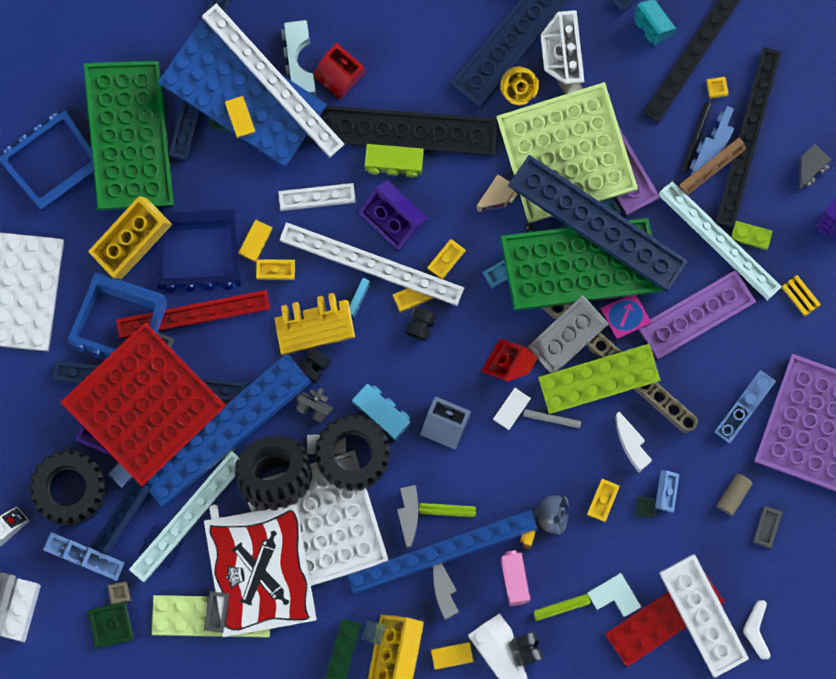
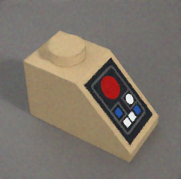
[477,175,518,212]

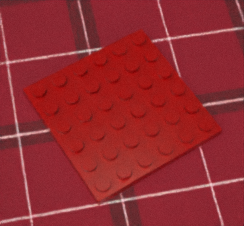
[60,322,226,487]

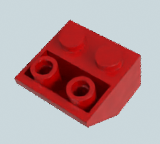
[313,43,365,100]

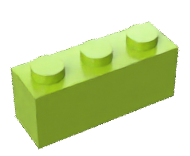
[365,144,424,178]

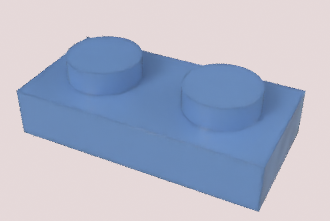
[655,470,680,513]

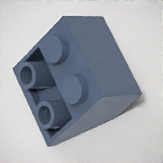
[420,396,471,450]

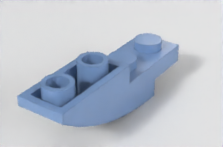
[689,106,734,175]
[715,370,776,443]

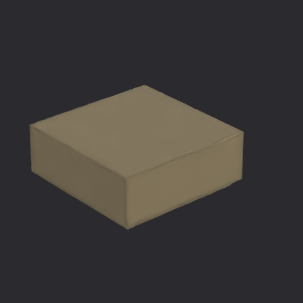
[108,581,131,605]

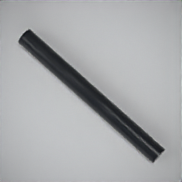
[680,102,712,173]

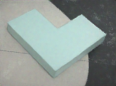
[587,573,641,617]

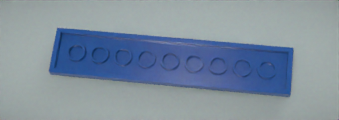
[145,353,312,508]

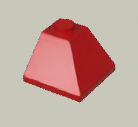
[481,339,538,381]

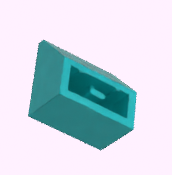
[634,0,676,46]

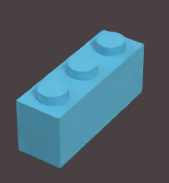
[352,383,411,441]

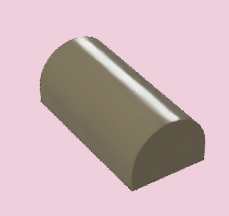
[716,473,753,516]

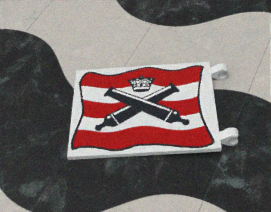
[204,504,317,637]

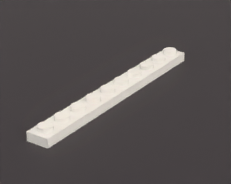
[202,4,344,158]
[280,222,464,306]

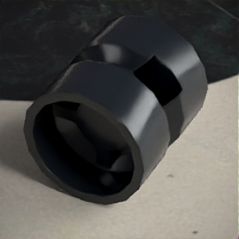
[404,307,437,342]
[299,348,332,384]
[512,632,544,666]

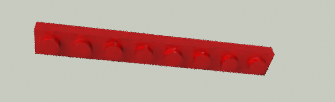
[116,290,270,339]

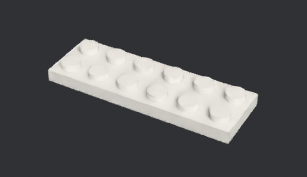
[659,554,749,678]

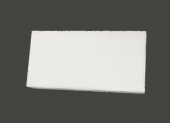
[493,388,531,430]

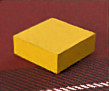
[706,77,729,99]

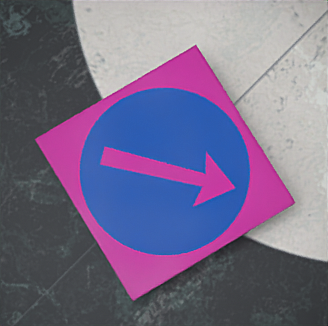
[600,296,652,339]

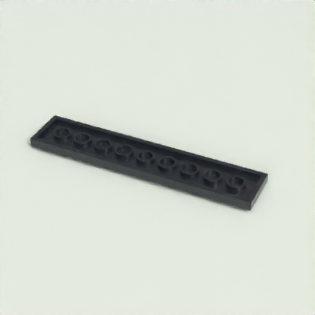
[307,106,498,157]

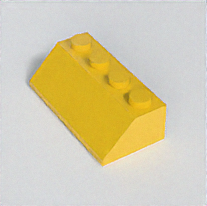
[368,615,424,679]

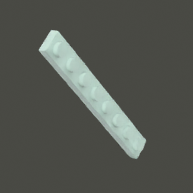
[658,181,782,301]
[129,451,239,583]

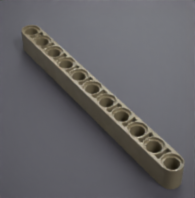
[542,304,698,434]

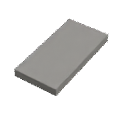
[528,296,609,373]

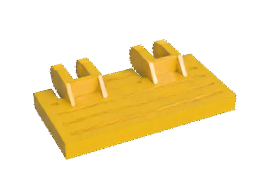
[275,293,355,356]

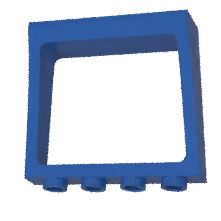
[0,111,94,211]
[67,272,168,358]

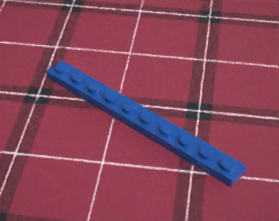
[348,510,538,595]

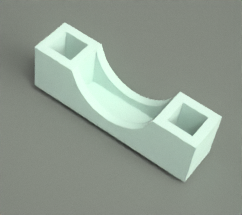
[282,20,316,97]

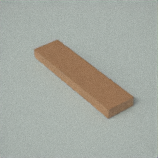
[680,138,746,195]

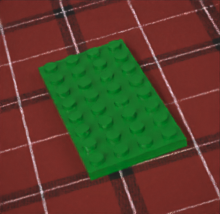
[83,61,174,211]
[500,218,663,311]

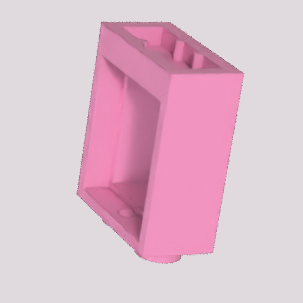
[501,550,530,606]

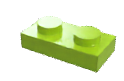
[731,221,773,250]

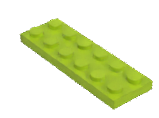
[538,344,661,414]

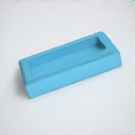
[349,278,370,318]

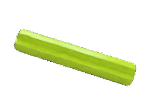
[418,503,476,517]
[533,594,590,621]

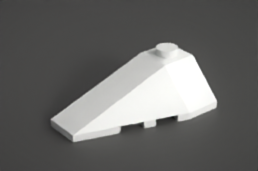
[468,613,527,679]

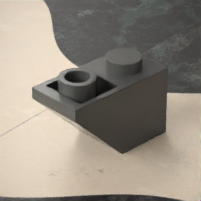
[799,144,831,190]

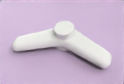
[743,600,771,660]

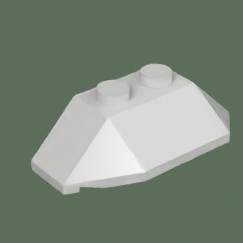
[541,10,584,84]

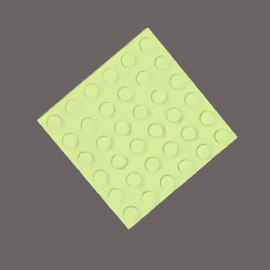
[496,82,638,223]

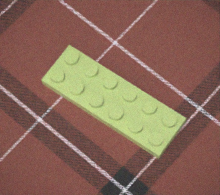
[152,595,270,638]

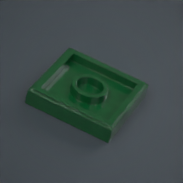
[88,602,134,649]

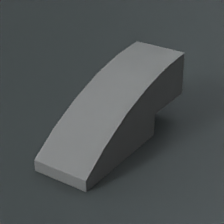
[397,485,418,549]
[433,564,459,621]

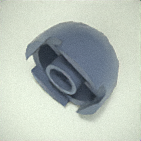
[535,495,569,535]

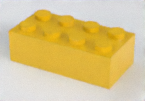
[88,196,172,279]

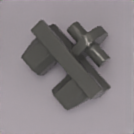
[296,388,333,423]

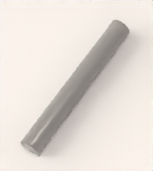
[523,409,581,428]

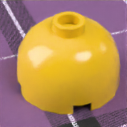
[500,66,539,105]

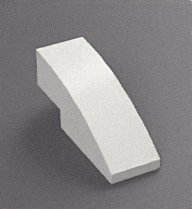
[615,412,652,473]

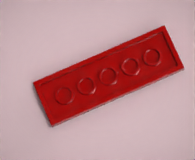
[605,569,725,667]

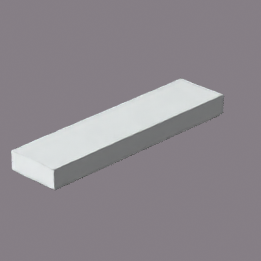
[278,183,356,211]

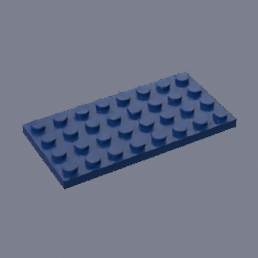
[158,21,327,167]

